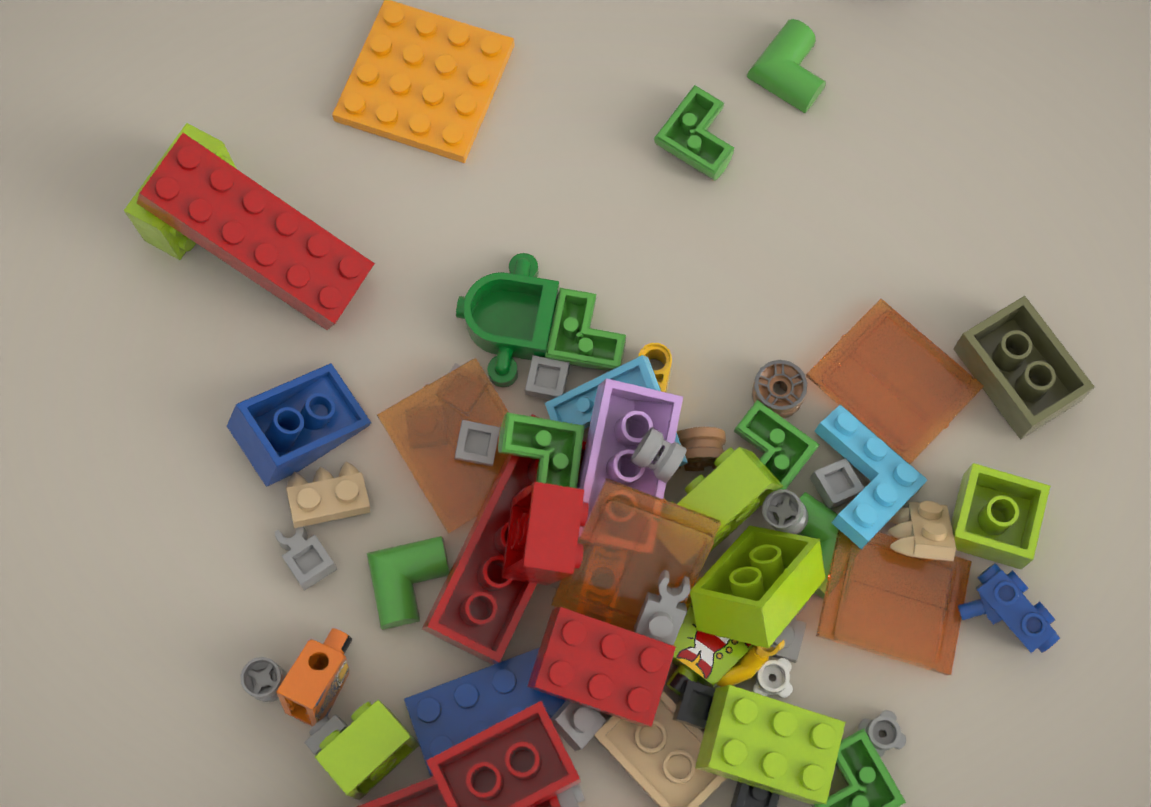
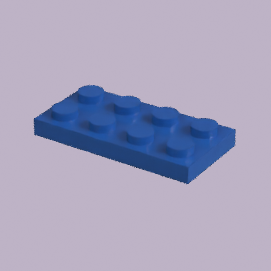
[404,647,567,777]

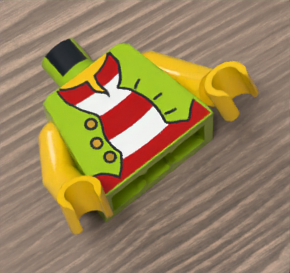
[666,571,785,696]

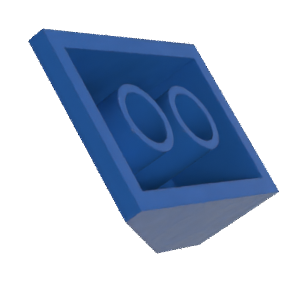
[227,363,371,487]

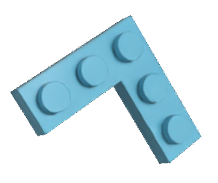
[545,355,688,467]
[814,404,927,550]

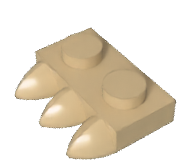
[286,462,370,528]
[888,501,956,561]

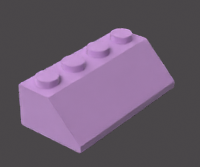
[577,378,683,554]

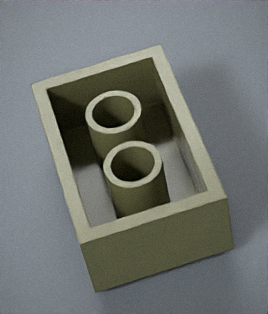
[953,296,1095,440]

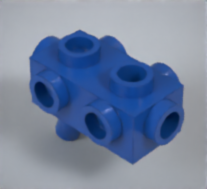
[958,563,1060,653]

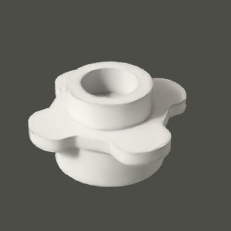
[753,658,793,698]

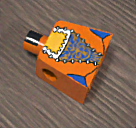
[276,628,352,727]

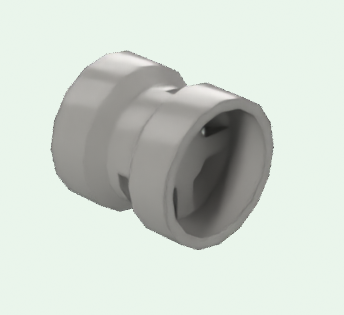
[631,427,687,483]
[762,489,808,534]
[241,657,287,702]

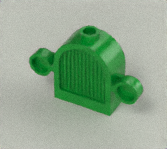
[456,253,560,388]

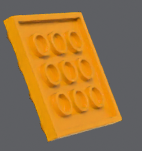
[332,0,515,163]

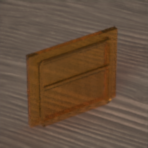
[806,299,984,465]
[377,358,509,534]
[551,478,721,632]
[816,529,972,676]

